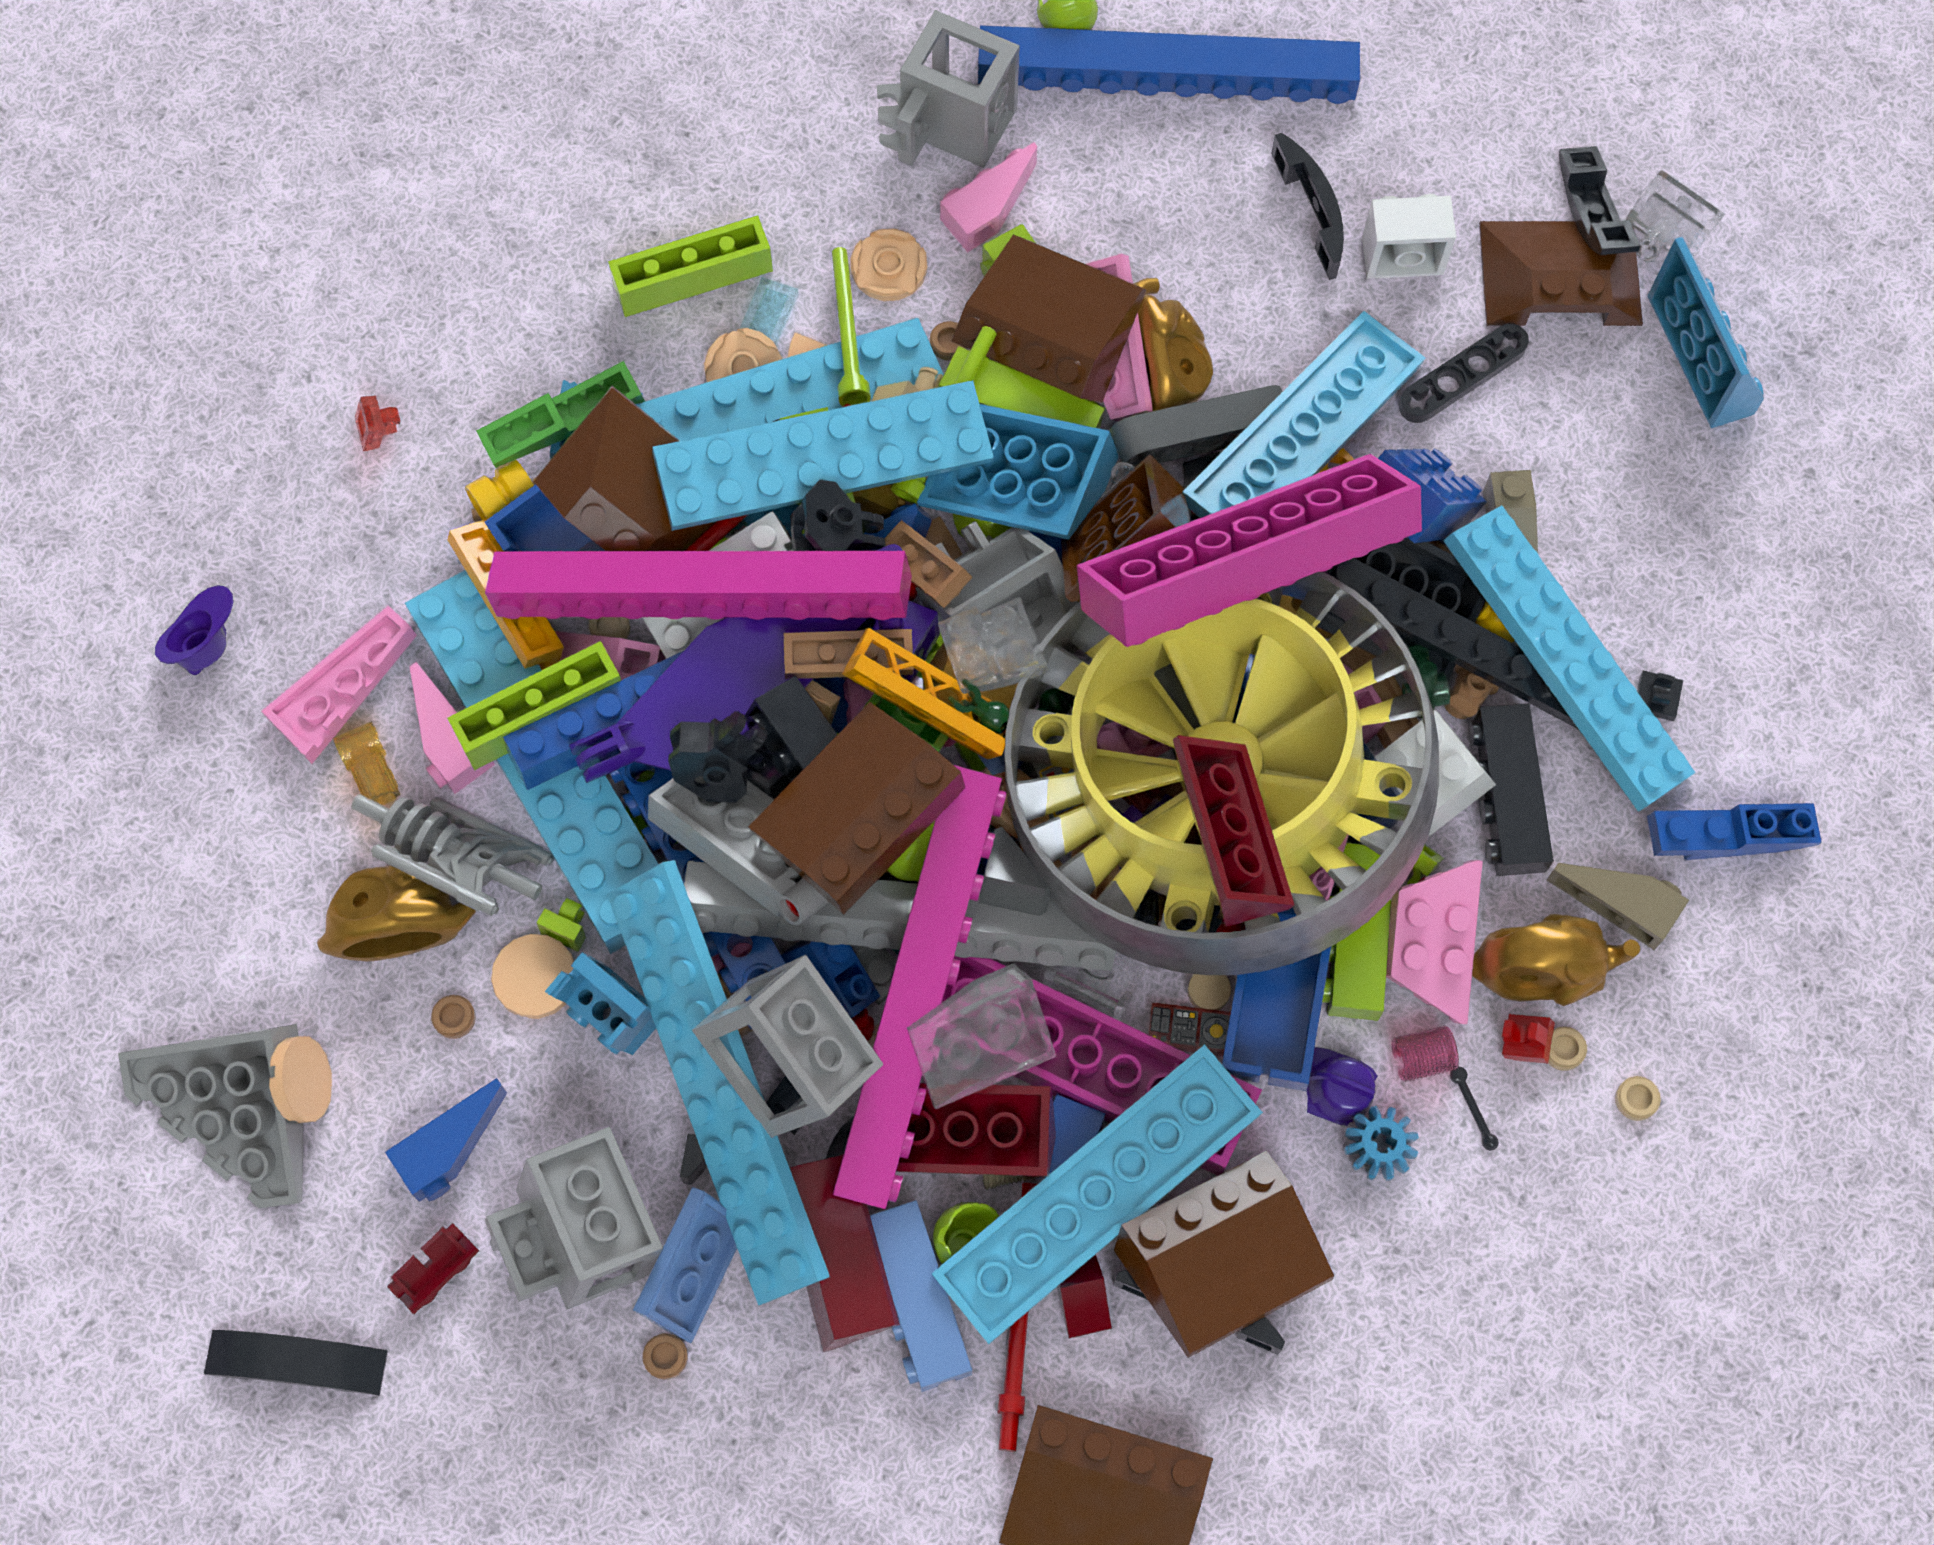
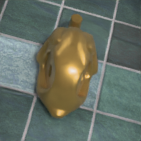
[1133,278,1213,411]
[317,866,476,962]
[1472,914,1640,1006]

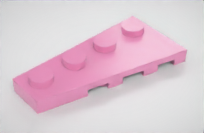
[1087,254,1153,421]
[261,606,417,764]

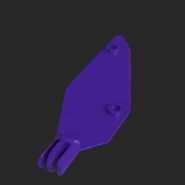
[569,544,903,783]

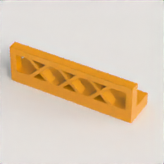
[447,519,564,670]
[842,628,1006,760]

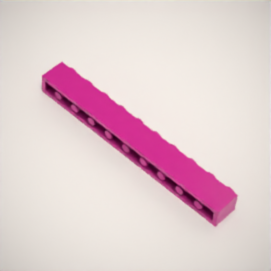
[485,551,912,620]
[833,765,1007,1209]

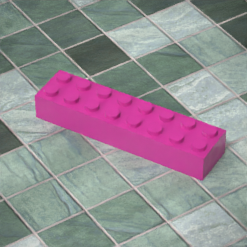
[1077,454,1422,647]
[932,955,1262,1176]

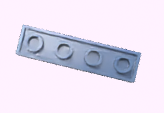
[870,1200,972,1392]

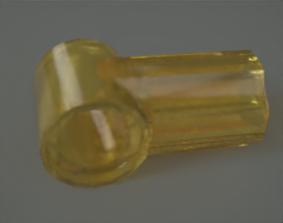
[333,721,401,805]

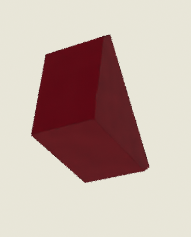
[1057,1255,1112,1339]

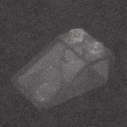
[907,963,1057,1109]

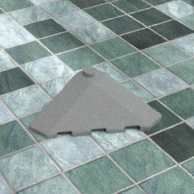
[118,1024,303,1208]

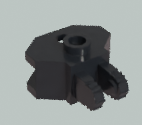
[790,479,886,551]
[668,711,768,803]

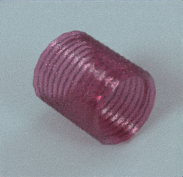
[1392,1025,1459,1082]

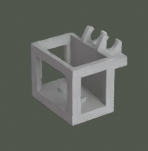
[877,10,1020,168]
[915,521,1078,673]
[692,955,884,1138]
[485,1127,663,1310]

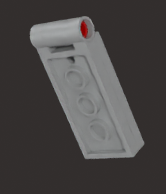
[648,776,829,926]

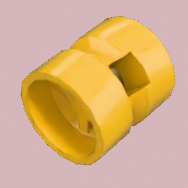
[465,460,534,520]

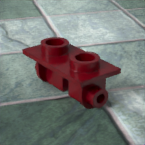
[387,1223,479,1315]

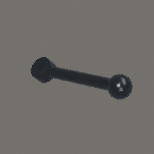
[1450,1066,1499,1151]

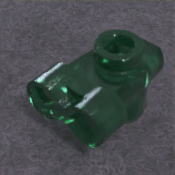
[1402,645,1450,718]

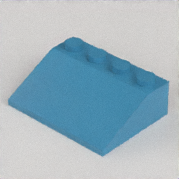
[1647,237,1764,429]
[917,404,1119,540]

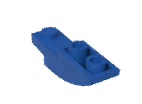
[1647,803,1822,861]

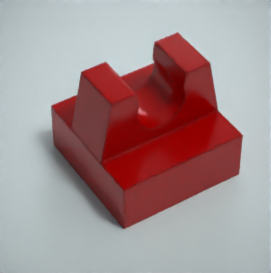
[1502,1014,1555,1064]

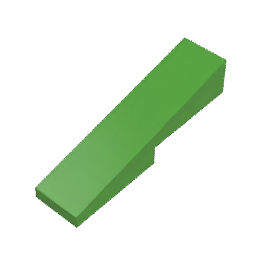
[476,361,645,468]

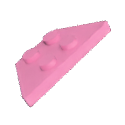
[1386,860,1483,1024]

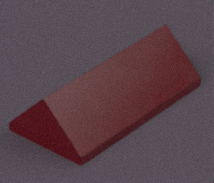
[1173,735,1295,927]
[896,1083,1056,1177]
[789,1155,900,1352]

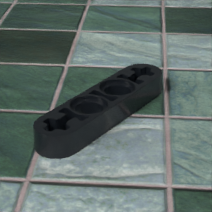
[1399,324,1529,423]

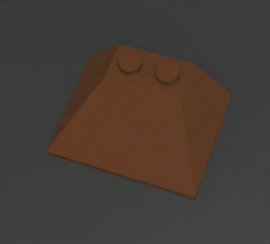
[1479,221,1643,326]
[533,386,717,551]

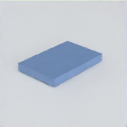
[633,1187,737,1343]

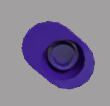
[155,585,234,675]
[1306,1047,1378,1126]

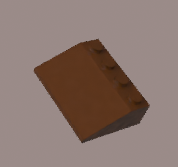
[952,234,1147,403]
[1061,455,1191,602]
[748,702,966,915]
[1114,1150,1335,1358]
[999,1405,1213,1545]

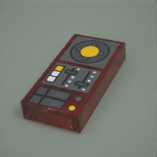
[1148,1002,1231,1056]

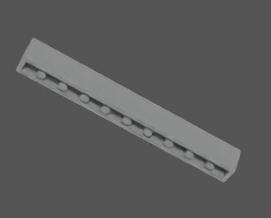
[684,861,1116,971]

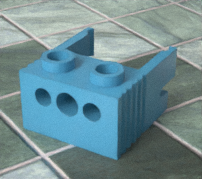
[545,952,656,1055]

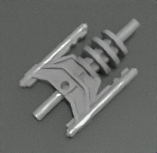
[351,794,554,916]

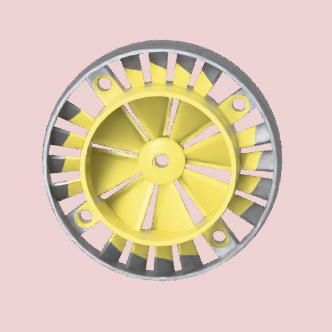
[1005,572,1439,975]

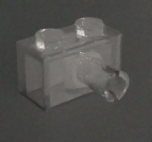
[1624,169,1725,262]

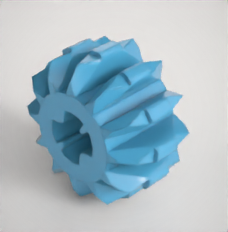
[1344,1106,1419,1181]

